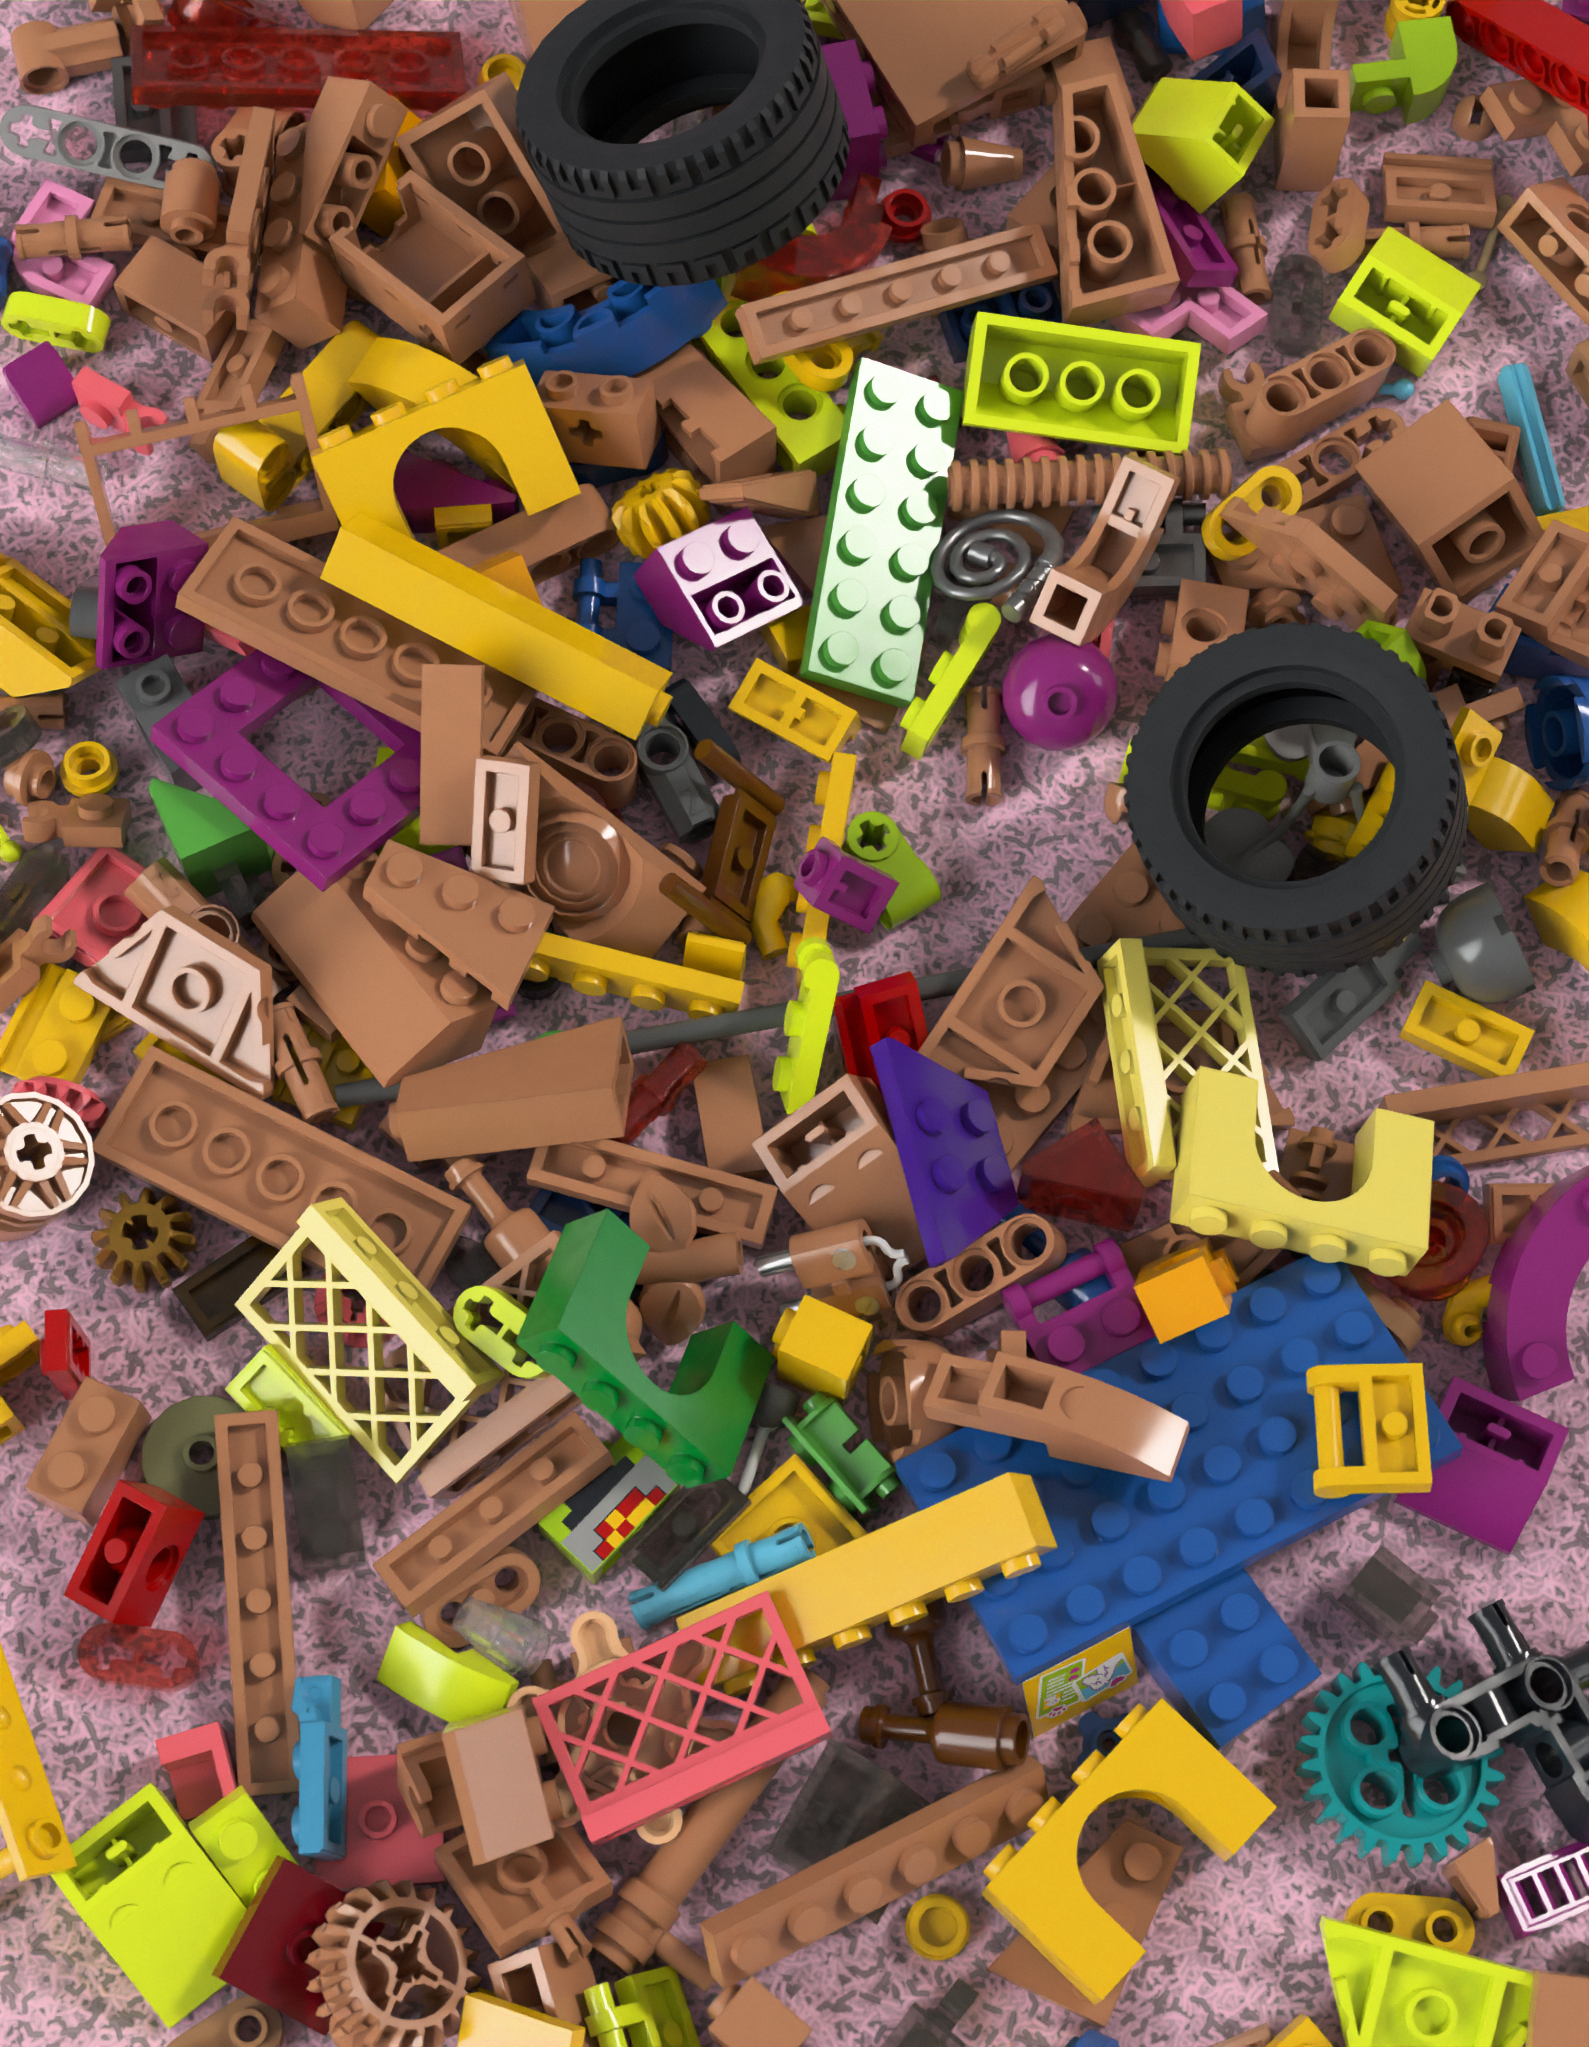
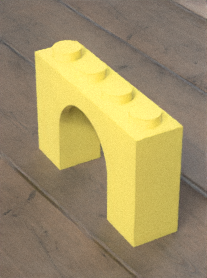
[1170,1066,1434,1277]

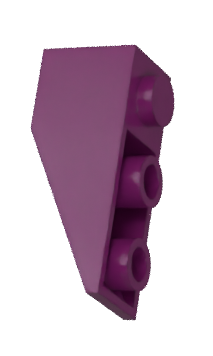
[393,448,519,534]

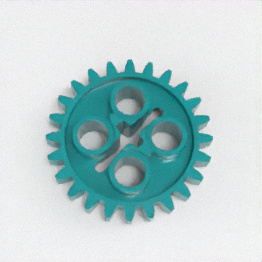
[1295,1657,1505,1868]

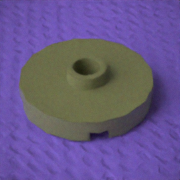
[141,1396,246,1520]

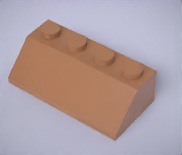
[251,852,498,1089]

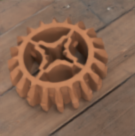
[305,1879,482,2047]

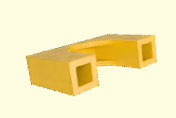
[311,355,581,540]
[981,1697,1277,2005]

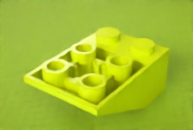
[51,1782,248,2030]

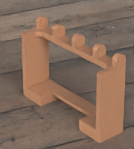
[73,372,340,550]

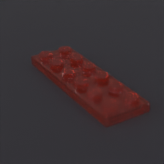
[131,25,467,114]

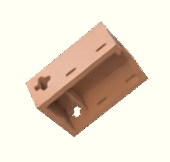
[329,170,537,365]

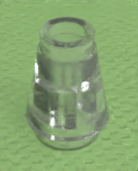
[452,1596,551,1678]

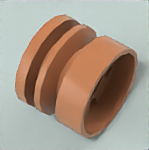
[0,1092,95,1242]

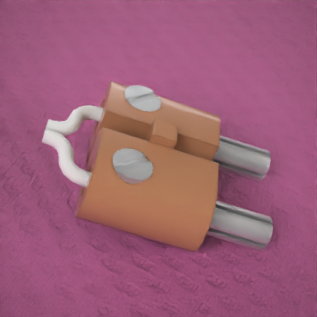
[756,1218,910,1317]

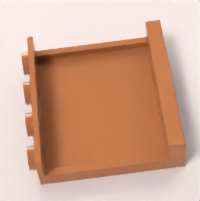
[820,0,1088,149]

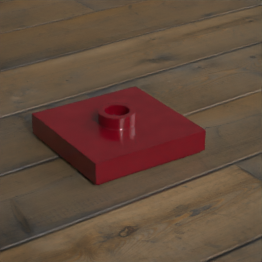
[212,1855,386,2036]

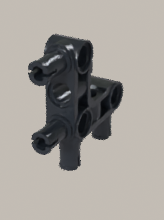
[1373,1599,1589,1844]

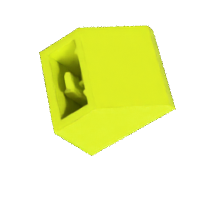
[1131,77,1275,215]
[1328,226,1482,378]

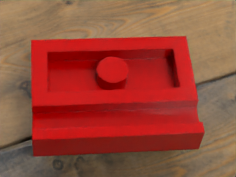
[832,971,928,1097]

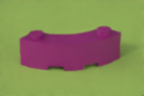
[1482,1165,1589,1401]

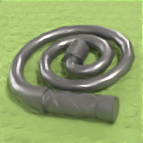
[930,509,1064,623]

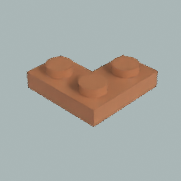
[1479,79,1589,178]

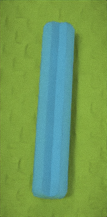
[1497,363,1566,517]

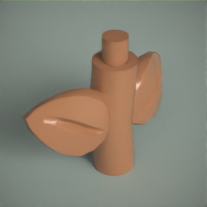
[629,1174,744,1346]

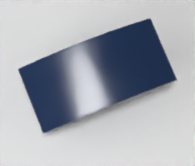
[938,280,1062,364]

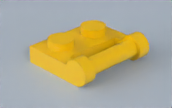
[1306,1363,1433,1499]

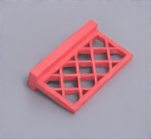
[531,1590,833,1846]

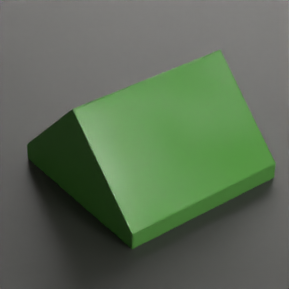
[148,778,276,898]

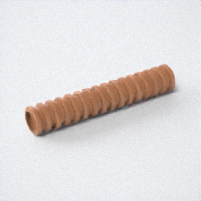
[947,448,1232,512]

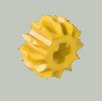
[611,468,710,559]

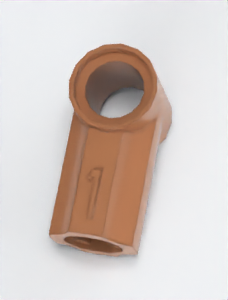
[10,17,124,95]

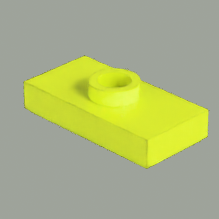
[225,1344,352,1477]

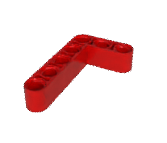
[1445,0,1589,134]

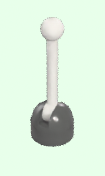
[722,1382,801,1520]

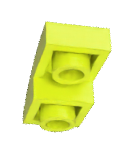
[376,1621,519,1723]

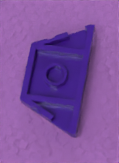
[870,1037,1020,1268]

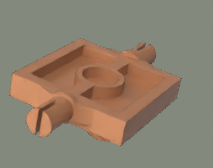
[434,1825,613,1963]

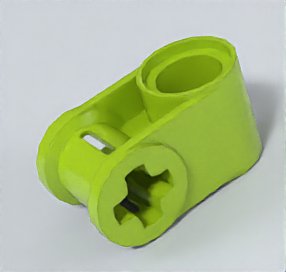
[843,811,942,931]

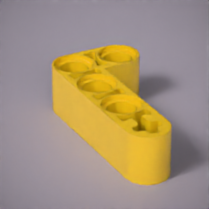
[213,320,383,512]

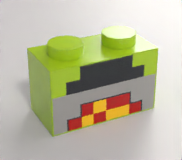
[538,1435,681,1585]

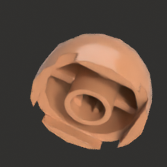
[866,1339,965,1463]

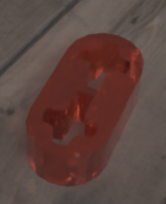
[78,1623,200,1692]

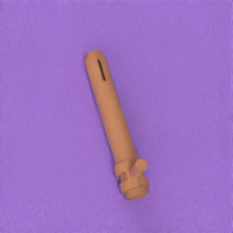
[590,1668,830,1993]

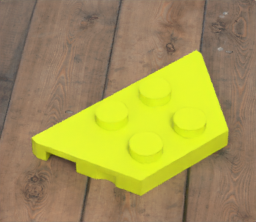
[1319,1915,1533,2047]

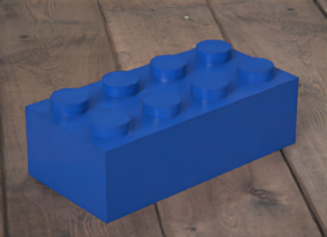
[1130,1568,1322,1751]

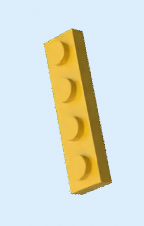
[786,751,857,988]
[524,932,745,1019]

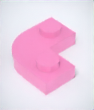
[11,178,118,308]
[1109,281,1268,355]

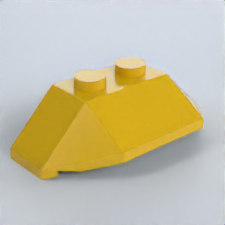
[0,552,101,698]

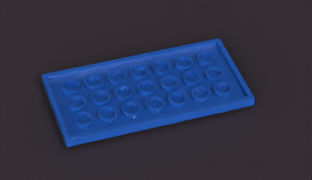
[895,1255,1463,1686]

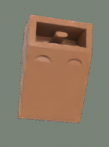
[751,1074,927,1278]

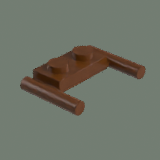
[659,738,785,947]

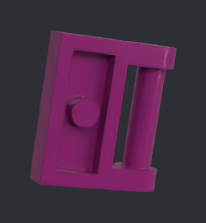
[1000,1237,1156,1374]

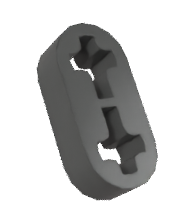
[69,575,99,640]

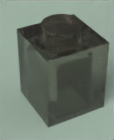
[1334,1545,1442,1651]

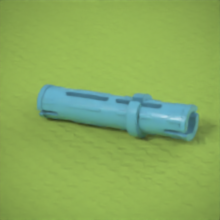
[629,1522,816,1630]

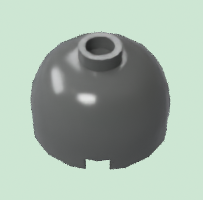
[1428,882,1537,1004]

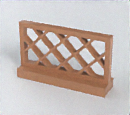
[363,1230,646,1499]

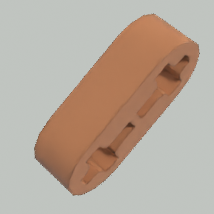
[1307,178,1370,274]

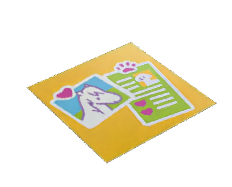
[1022,1627,1139,1738]

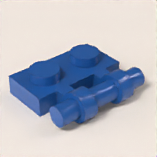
[572,558,673,672]

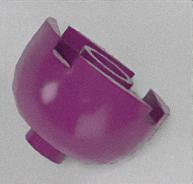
[1002,634,1117,751]

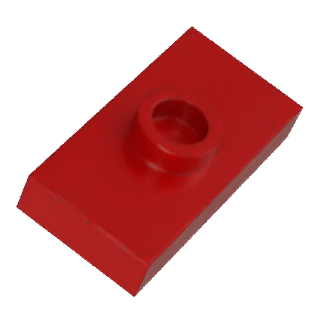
[40,1309,91,1400]

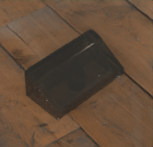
[619,1478,752,1593]

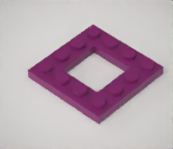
[150,649,421,892]

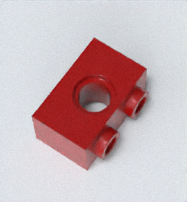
[63,1479,205,1627]

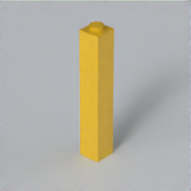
[320,512,673,741]

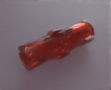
[609,1041,708,1146]

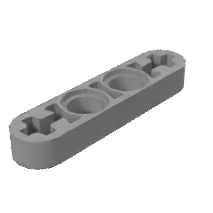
[0,104,216,189]

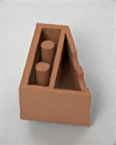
[631,342,778,515]

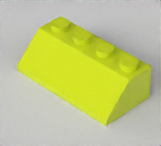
[962,311,1201,456]

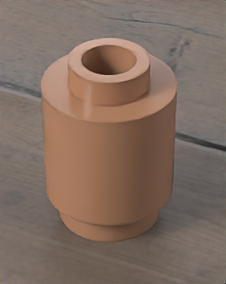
[160,158,221,246]

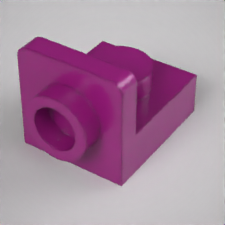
[794,836,900,934]

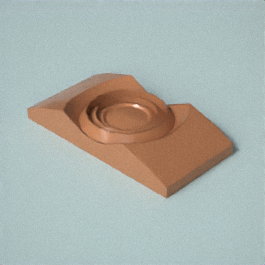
[461,741,707,959]

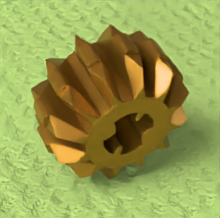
[91,1187,198,1294]

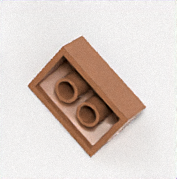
[395,71,568,259]

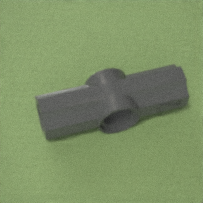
[620,712,720,845]

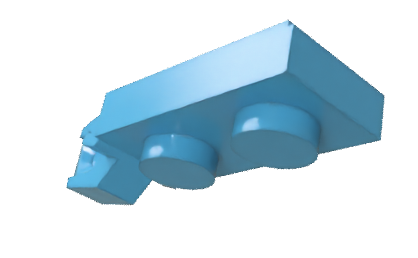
[291,1675,347,1861]

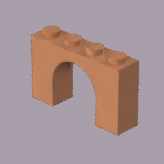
[1271,0,1350,192]

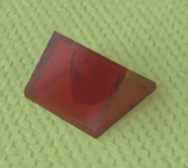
[1016,1118,1145,1233]

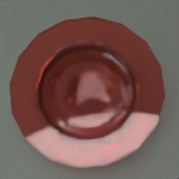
[1383,1181,1488,1302]

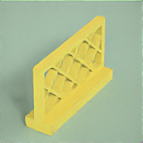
[1097,938,1279,1187]
[234,1197,505,1484]

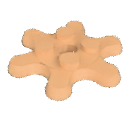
[507,1610,737,1845]

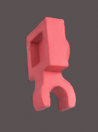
[71,366,169,456]

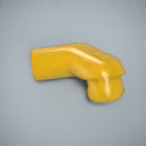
[749,872,798,960]
[1441,1273,1492,1347]

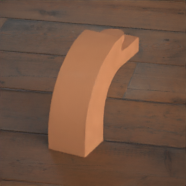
[1029,454,1181,646]

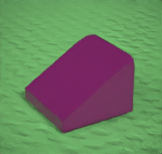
[2,341,79,429]

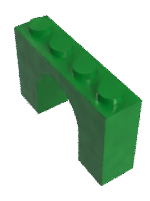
[515,1208,774,1489]

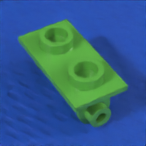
[781,1391,902,1514]

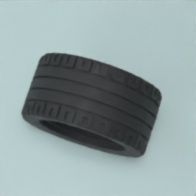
[515,0,850,287]
[1123,622,1469,978]

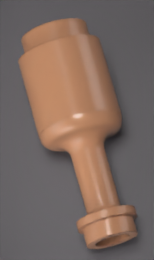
[444,1154,553,1300]

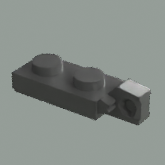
[1278,932,1425,1062]

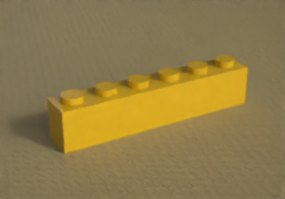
[675,1472,1058,1697]

